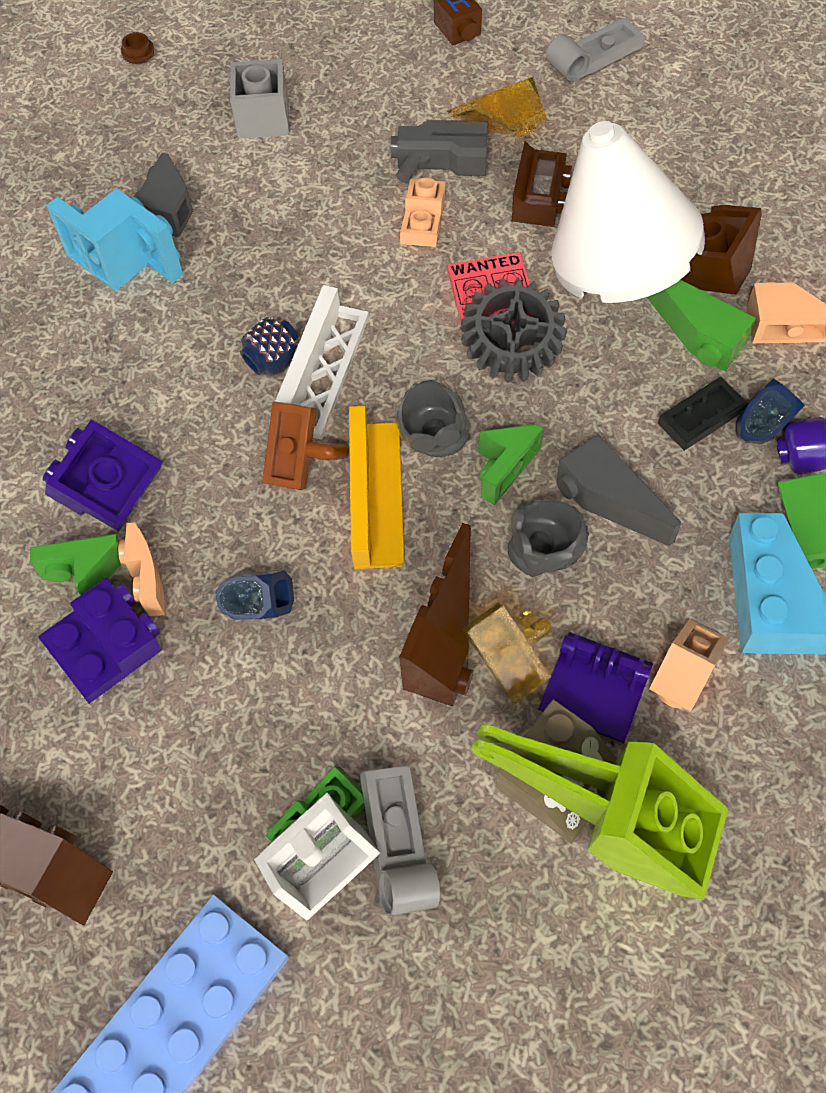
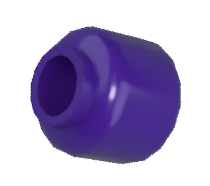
[776,417,826,475]

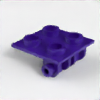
[538,632,653,744]

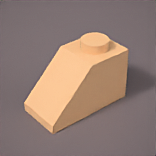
[746,282,826,343]
[649,618,730,711]

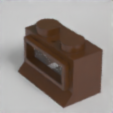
[511,141,572,227]

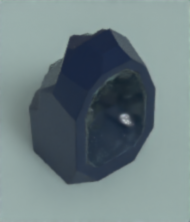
[736,378,805,444]
[215,570,294,620]

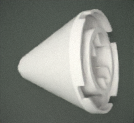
[551,121,705,303]

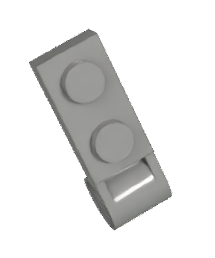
[546,18,645,82]
[360,765,440,916]

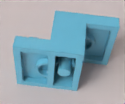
[46,188,183,292]

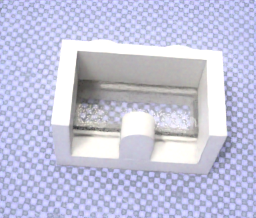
[254,793,380,920]

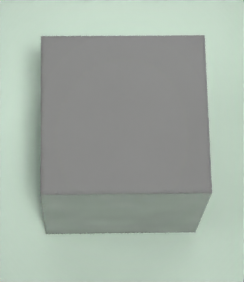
[230,59,289,139]

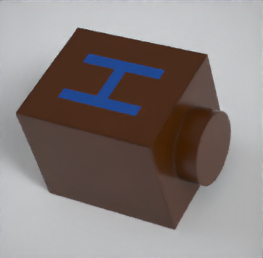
[433,0,482,46]

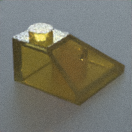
[447,77,546,138]

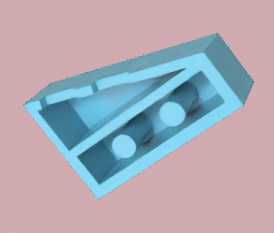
[729,513,826,655]

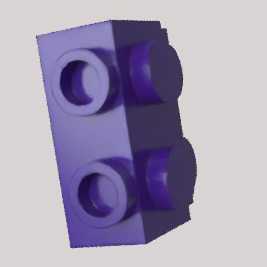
[42,419,163,532]
[38,578,162,704]

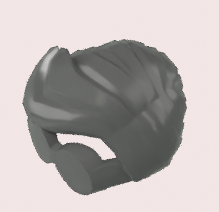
[397,380,468,458]
[508,500,589,577]

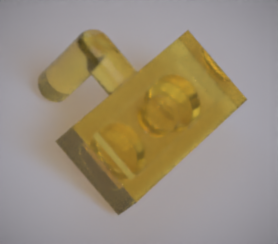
[462,603,551,704]

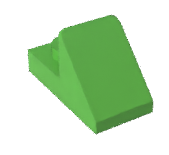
[478,424,543,506]
[30,534,122,595]

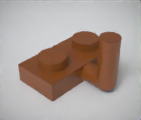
[262,402,349,490]

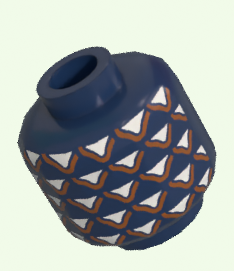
[240,317,299,376]

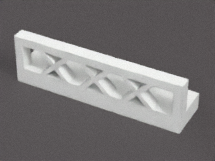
[275,285,369,440]

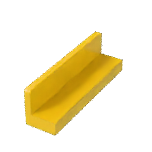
[349,406,404,569]

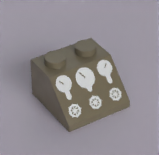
[495,699,617,844]

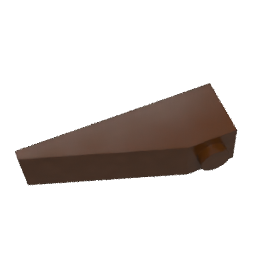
[680,205,762,295]
[399,523,474,707]

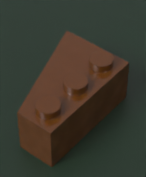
[0,805,113,925]

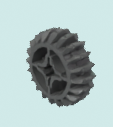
[460,277,567,383]

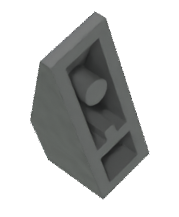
[556,434,682,546]

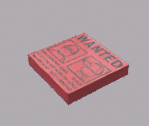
[447,252,534,322]

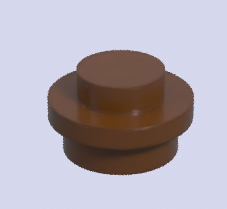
[121,32,154,64]

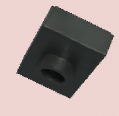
[658,377,748,451]

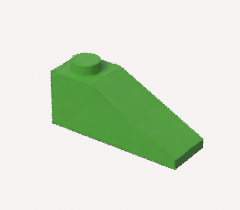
[647,280,756,372]

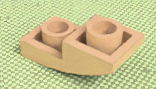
[400,178,446,247]
[118,522,165,616]

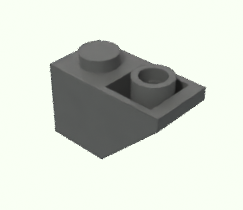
[134,153,193,237]

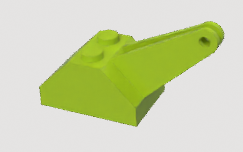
[471,725,728,900]

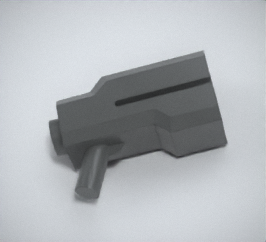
[391,120,488,183]

